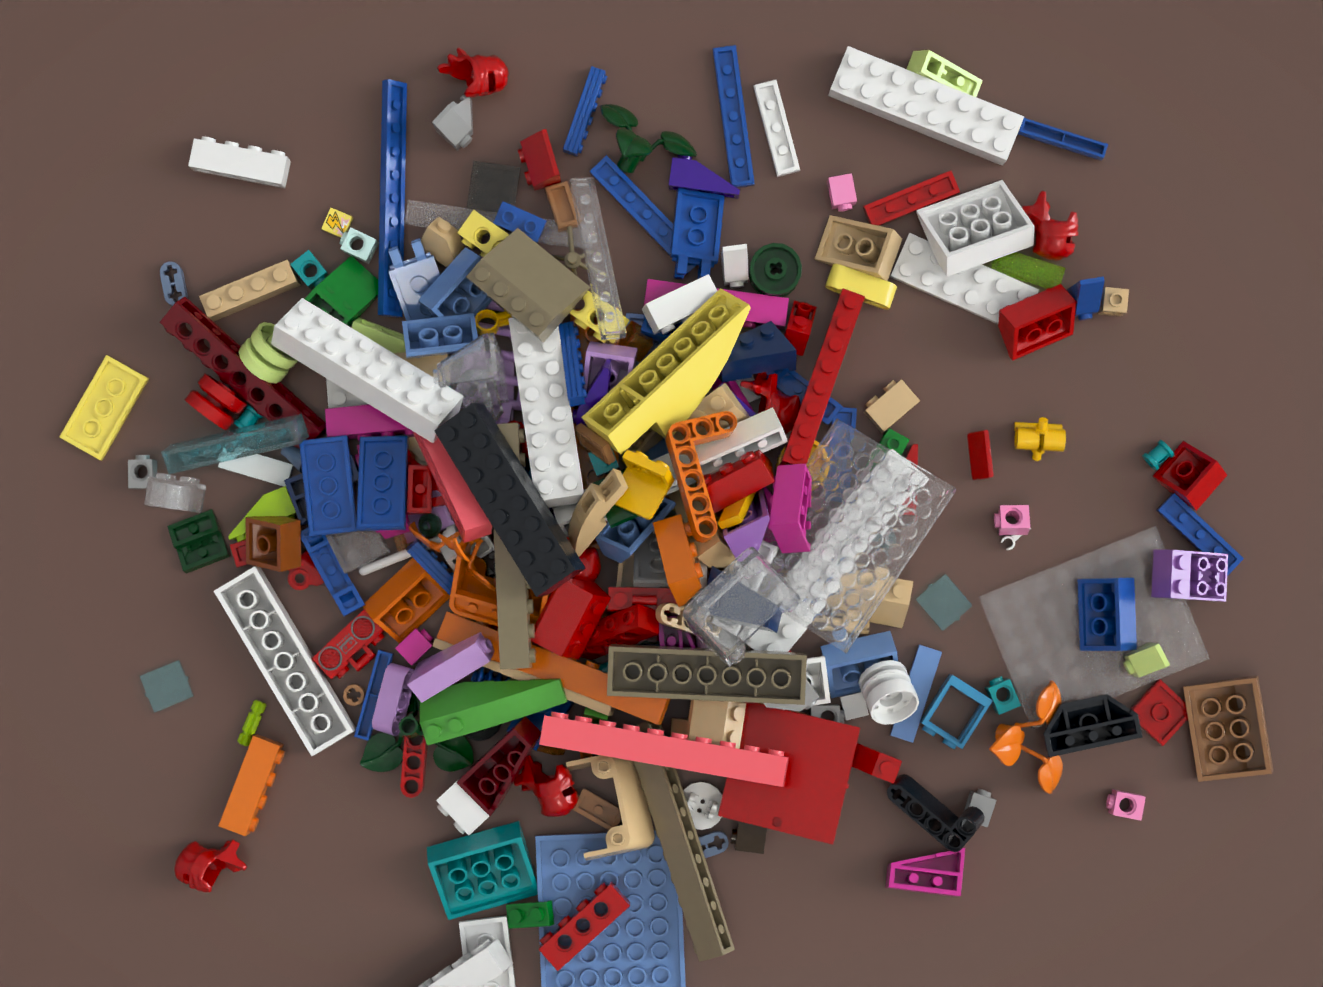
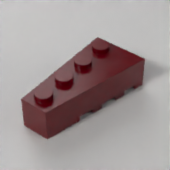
[456,716,541,816]

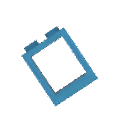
[920,674,993,749]

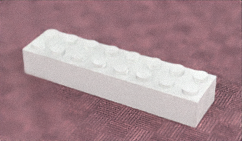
[828,46,1024,166]
[271,298,464,443]
[508,318,584,508]
[214,566,356,756]

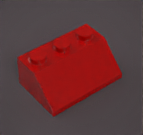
[998,284,1077,361]
[695,450,775,514]
[531,578,611,659]

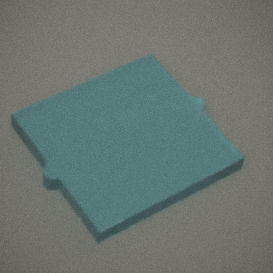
[916,574,972,631]
[140,660,194,713]

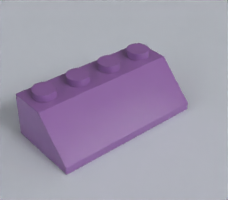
[720,488,770,560]

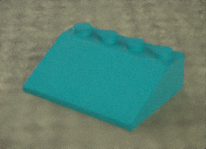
[427,821,538,920]

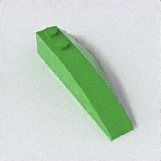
[420,679,568,746]

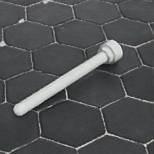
[359,524,462,576]

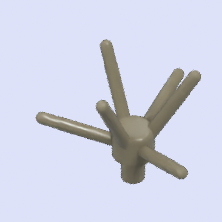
[552,226,607,279]

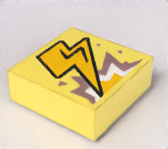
[321,208,353,238]

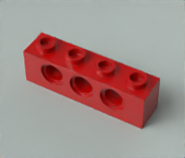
[581,604,659,660]
[538,881,630,971]

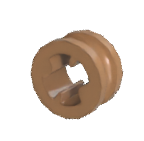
[343,684,366,706]

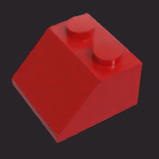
[518,129,561,191]
[1153,441,1227,511]

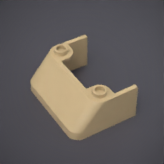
[566,755,655,861]

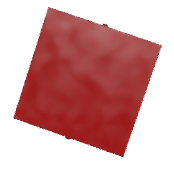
[718,702,861,845]

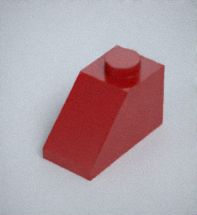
[852,743,902,784]

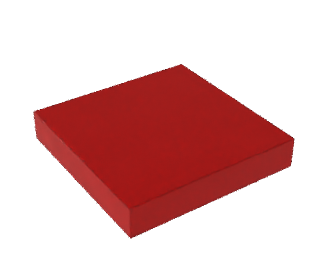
[1130,679,1188,746]

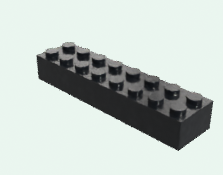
[434,403,586,597]

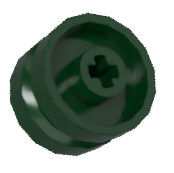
[748,243,802,297]

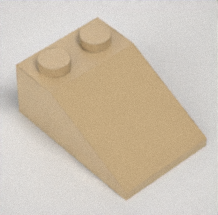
[815,215,902,281]

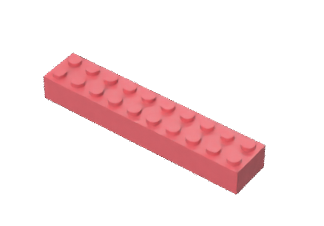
[539,711,789,787]

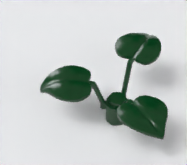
[600,104,697,173]
[360,669,474,772]

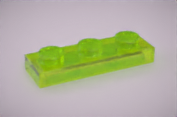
[990,252,1066,289]

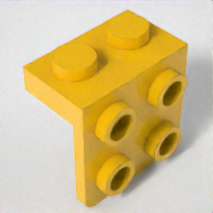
[614,449,674,520]

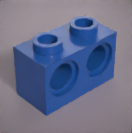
[493,201,547,243]

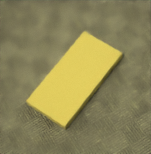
[59,355,149,461]

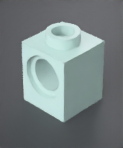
[339,227,379,264]

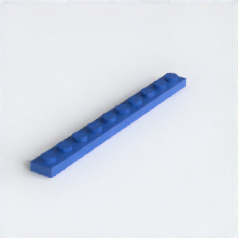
[378,79,407,318]

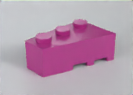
[767,464,812,553]
[885,848,965,897]

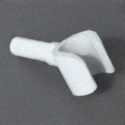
[1001,528,1031,550]

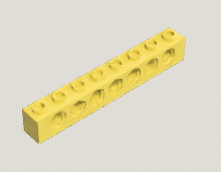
[457,209,630,344]

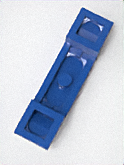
[766,368,843,425]
[301,528,365,616]

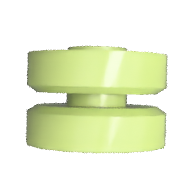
[239,322,298,383]

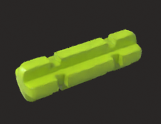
[237,700,266,746]

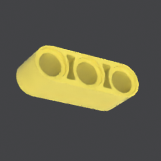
[825,264,897,310]

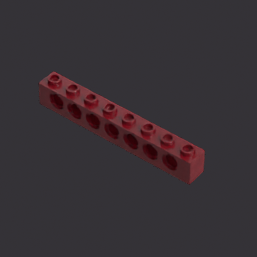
[159,297,326,448]

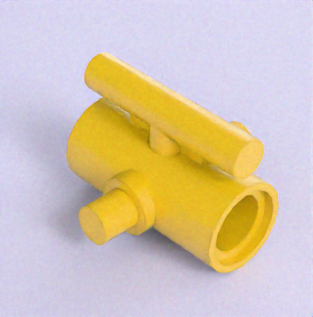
[1014,417,1066,461]

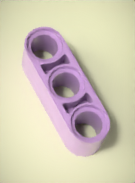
[372,663,414,736]

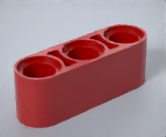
[400,730,428,798]

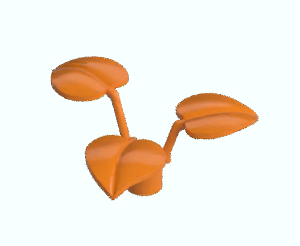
[408,521,496,591]
[989,680,1063,794]

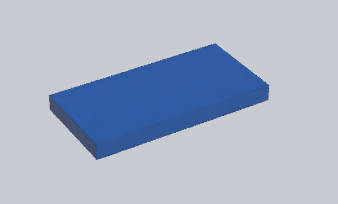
[299,435,358,537]
[356,436,409,531]

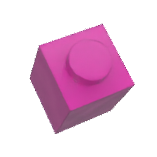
[395,628,434,666]

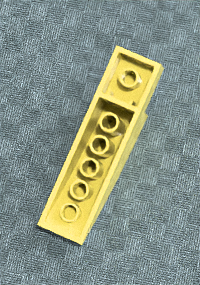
[581,288,751,455]

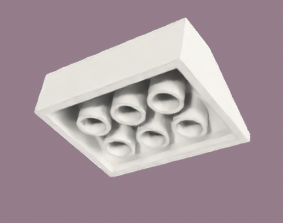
[916,180,1035,277]

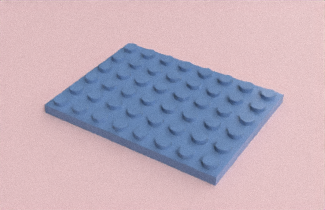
[535,830,686,987]

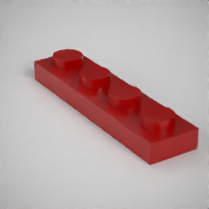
[863,170,960,226]

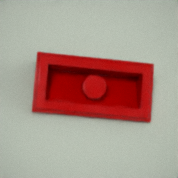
[967,430,994,480]
[406,465,432,515]

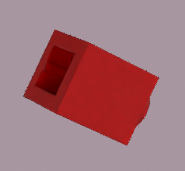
[784,300,817,356]

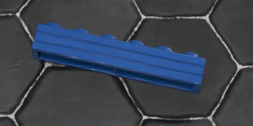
[563,66,607,156]
[1018,118,1108,161]
[559,321,587,407]
[406,539,454,595]
[354,650,394,741]

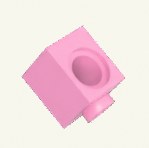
[827,173,857,212]
[994,505,1030,535]
[1106,789,1146,820]

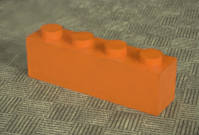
[218,734,285,836]

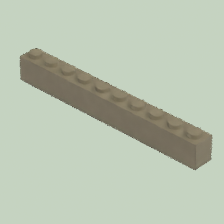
[493,423,536,669]
[633,721,735,962]

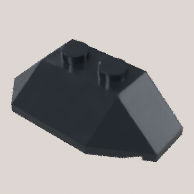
[1043,694,1143,757]

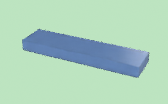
[890,645,942,743]

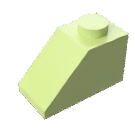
[1123,642,1170,678]

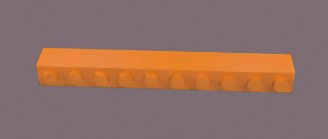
[437,611,671,725]

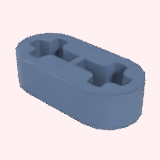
[160,262,188,306]
[698,831,729,858]

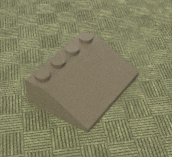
[466,228,590,343]

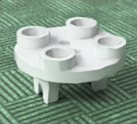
[683,782,722,830]

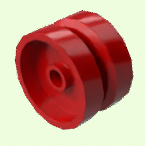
[184,373,247,431]

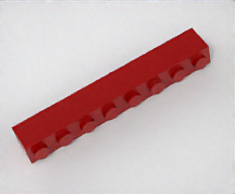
[779,288,865,466]

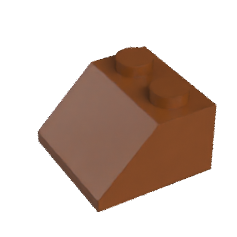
[245,516,301,572]

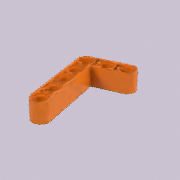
[665,411,737,543]

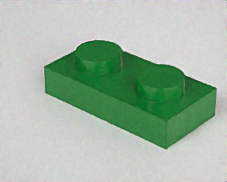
[506,900,554,929]

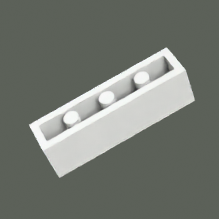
[188,136,291,188]

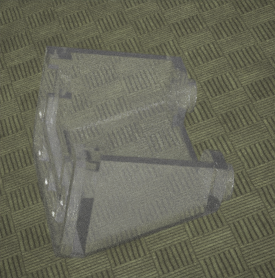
[433,332,509,409]
[682,547,800,667]

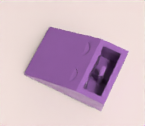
[1151,549,1228,602]

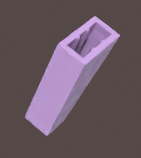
[407,632,495,703]

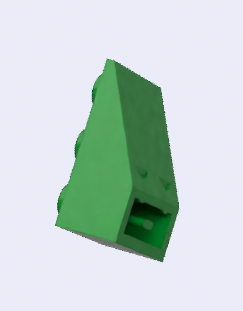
[305,256,378,327]

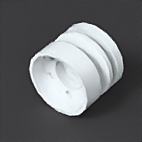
[858,660,919,725]

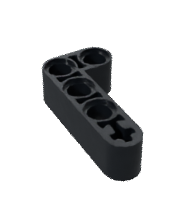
[887,774,985,852]

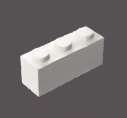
[642,274,717,335]

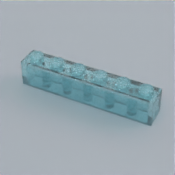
[161,414,309,474]

